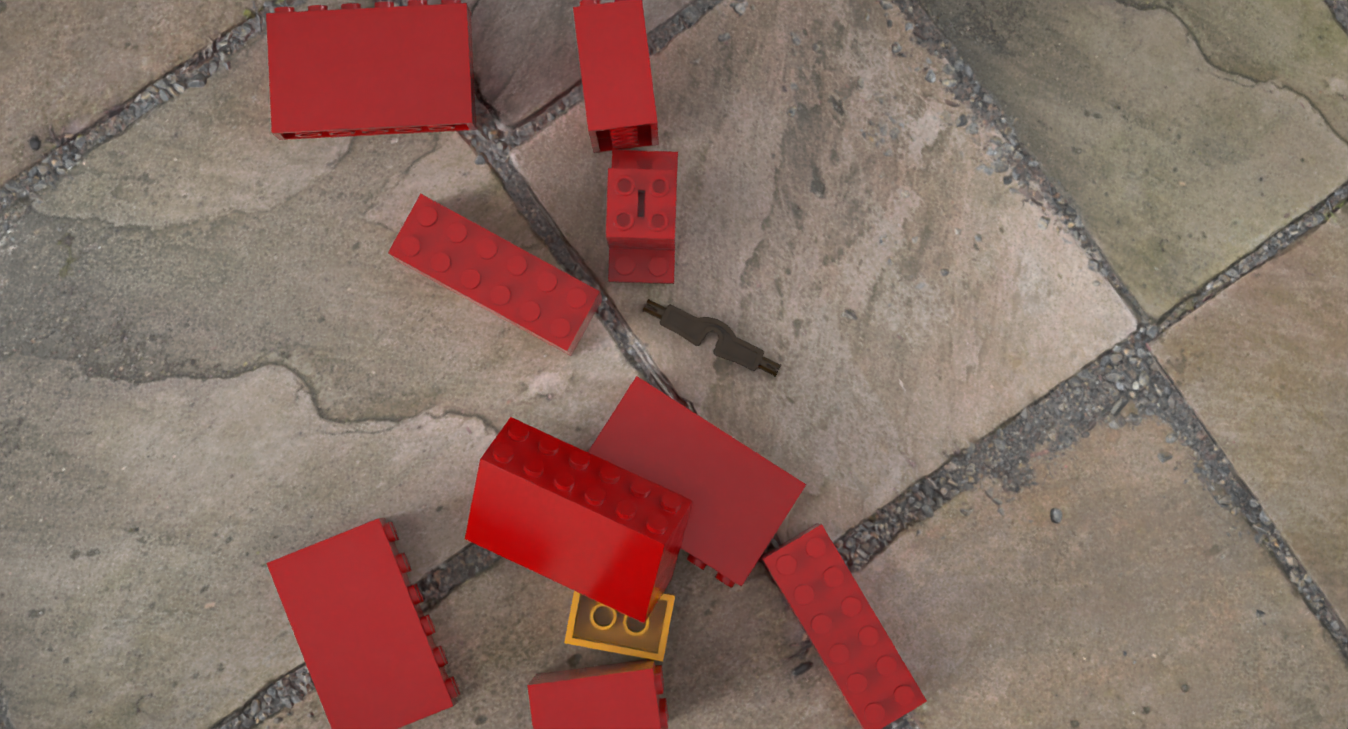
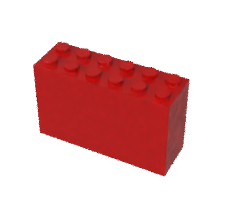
[266,0,477,140]
[573,0,659,153]
[388,193,603,356]
[588,376,807,588]
[465,417,693,623]
[266,518,461,729]
[760,523,927,729]
[527,659,669,729]

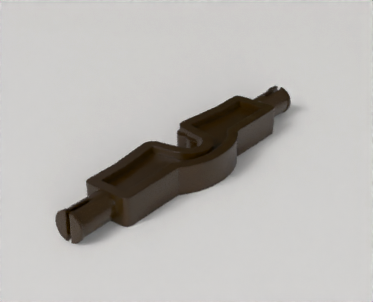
[643,299,782,377]

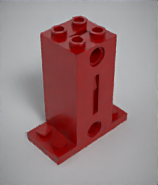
[606,150,678,284]

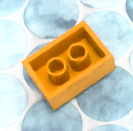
[564,591,675,662]

